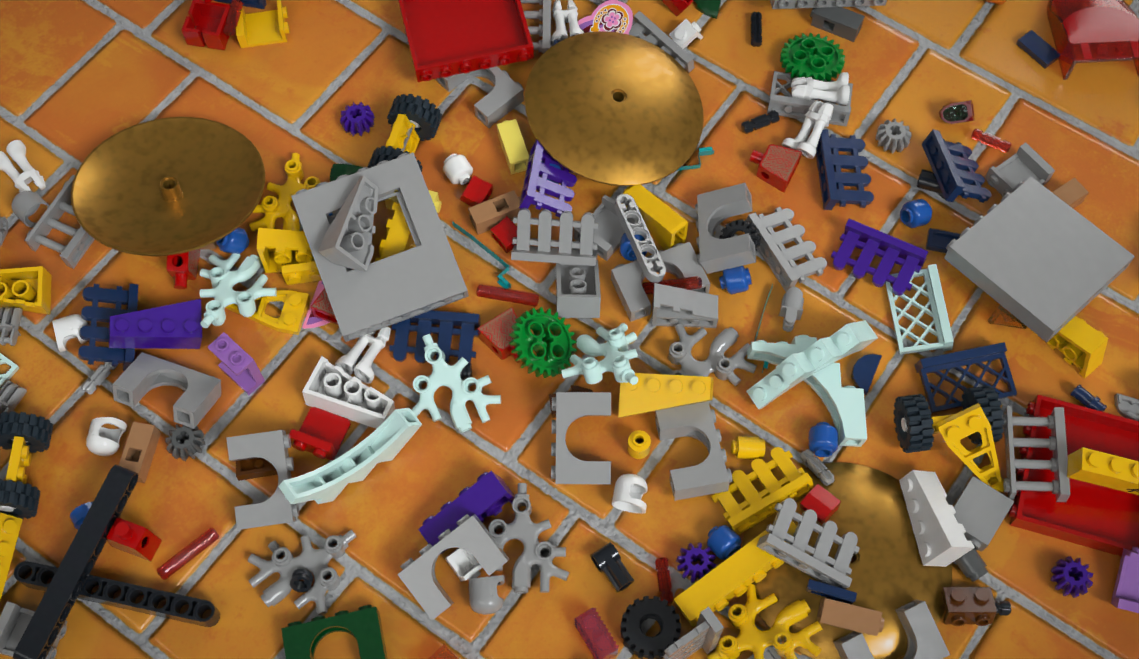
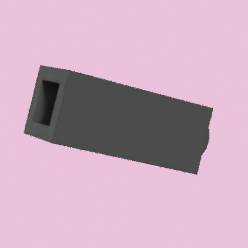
[810,7,865,42]

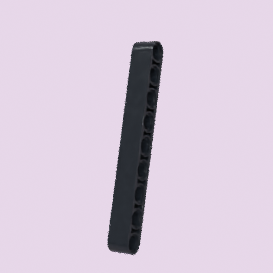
[13,465,139,659]
[14,561,220,627]

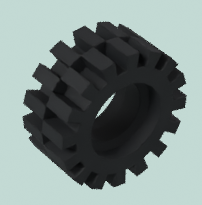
[719,220,761,251]

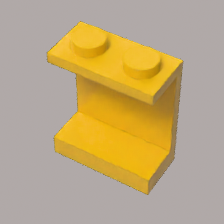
[234,0,290,48]

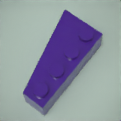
[109,299,202,349]
[418,471,515,554]

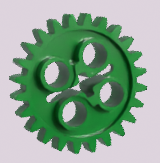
[780,33,845,82]
[509,307,577,378]

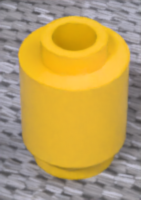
[627,430,651,459]
[731,436,765,459]

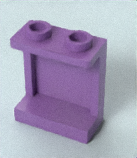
[208,332,265,395]
[1111,547,1139,613]

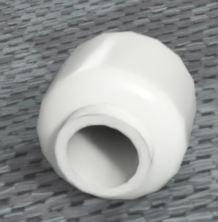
[443,154,473,185]

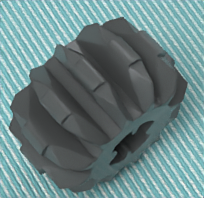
[165,424,206,462]

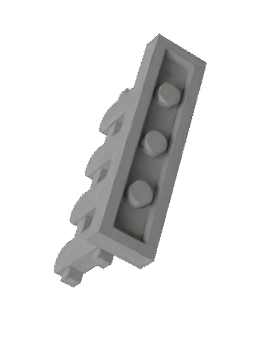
[629,11,694,73]
[746,207,827,292]
[511,208,599,266]
[757,498,860,589]
[663,607,724,659]

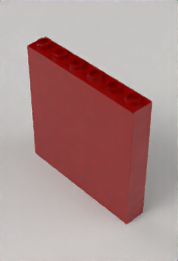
[398,0,534,82]
[1008,395,1139,557]

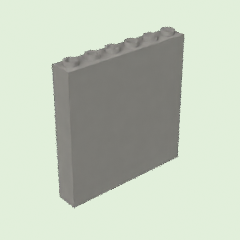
[944,177,1135,342]

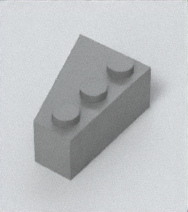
[652,283,718,328]

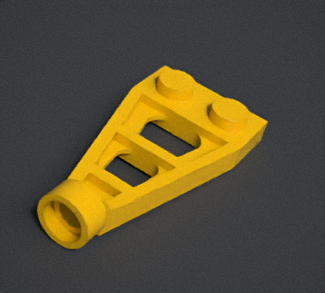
[226,290,310,335]
[936,403,1004,493]

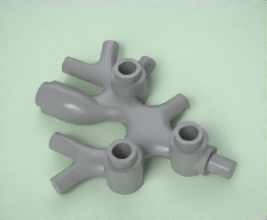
[668,323,757,386]
[489,483,570,594]
[248,530,357,615]

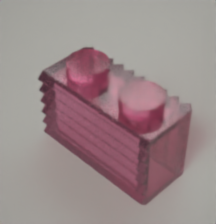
[574,608,619,659]

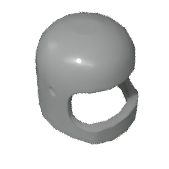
[11,191,50,228]
[468,575,505,615]

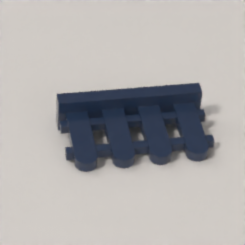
[816,129,874,210]
[922,129,992,203]
[78,284,139,371]
[389,310,481,365]

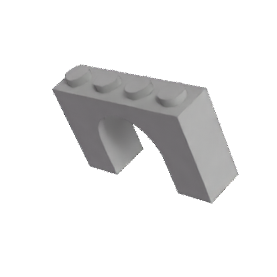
[436,66,524,128]
[695,183,756,274]
[611,242,711,322]
[112,352,221,429]
[551,392,611,484]
[655,402,732,501]
[226,430,299,530]
[397,514,509,620]
[833,600,950,659]

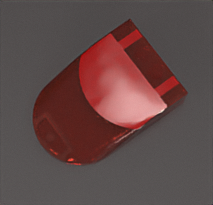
[1047,0,1139,80]

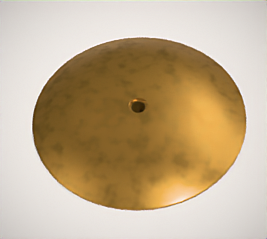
[525,31,704,186]
[71,117,265,256]
[742,462,952,659]

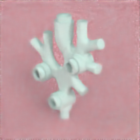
[200,253,277,328]
[561,323,638,385]
[411,334,501,433]

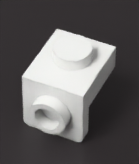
[669,19,703,49]
[445,548,482,581]

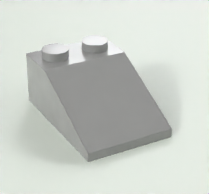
[556,260,601,319]

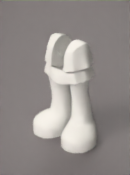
[550,0,584,47]
[791,72,850,105]
[782,100,834,159]
[0,140,46,192]
[335,327,391,384]

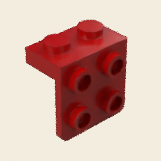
[289,407,351,461]

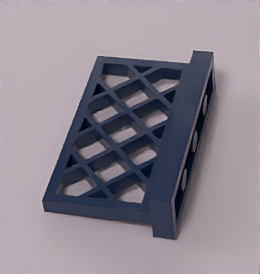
[915,342,1017,413]

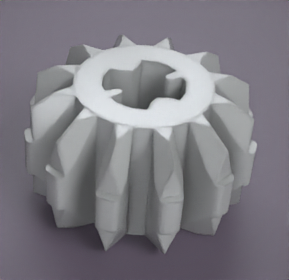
[876,118,912,154]

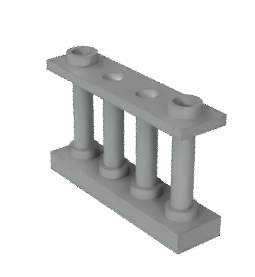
[520,0,551,54]
[25,175,95,269]
[1002,406,1070,502]

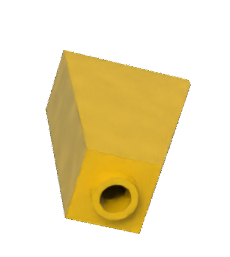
[622,184,688,250]

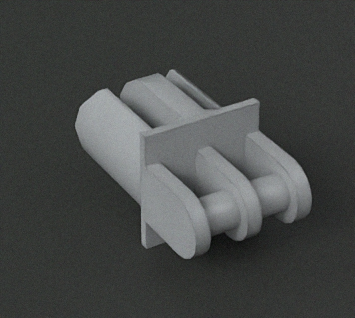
[779,287,804,332]
[0,307,23,346]
[0,380,27,414]

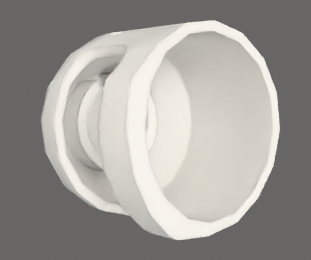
[52,314,89,353]
[86,417,127,456]
[612,474,648,514]

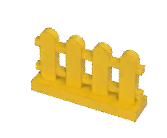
[711,447,814,535]

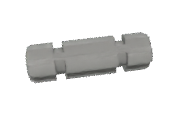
[81,362,118,395]
[800,449,835,486]

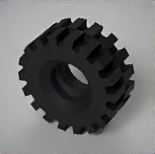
[621,596,681,659]

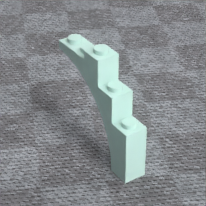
[746,320,878,409]
[747,335,867,447]
[278,408,422,504]

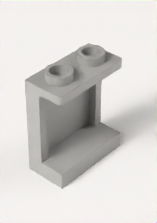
[985,142,1055,197]
[574,195,637,261]
[954,476,1014,552]
[0,601,67,659]

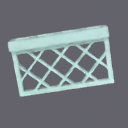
[885,264,954,355]

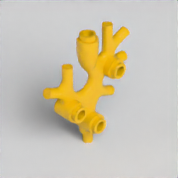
[249,153,321,232]
[707,584,823,659]

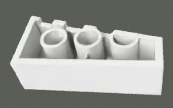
[302,356,395,429]
[899,470,975,567]

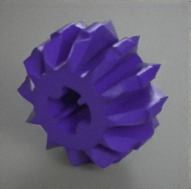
[340,102,375,137]
[676,543,716,583]
[1050,556,1094,598]

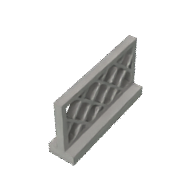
[767,71,853,127]

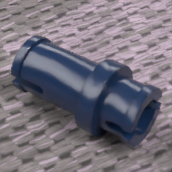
[1071,384,1107,412]

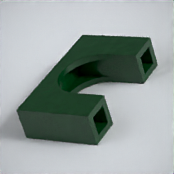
[281,605,388,659]

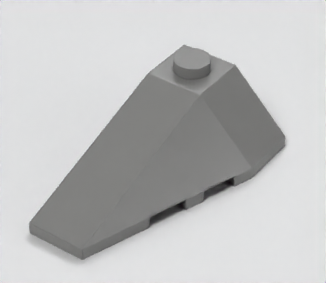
[318,175,379,272]

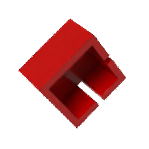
[181,0,235,50]

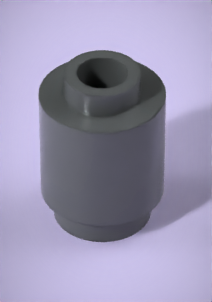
[955,548,988,582]

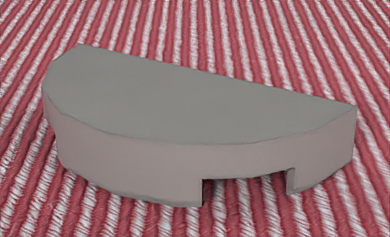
[1114,393,1139,421]

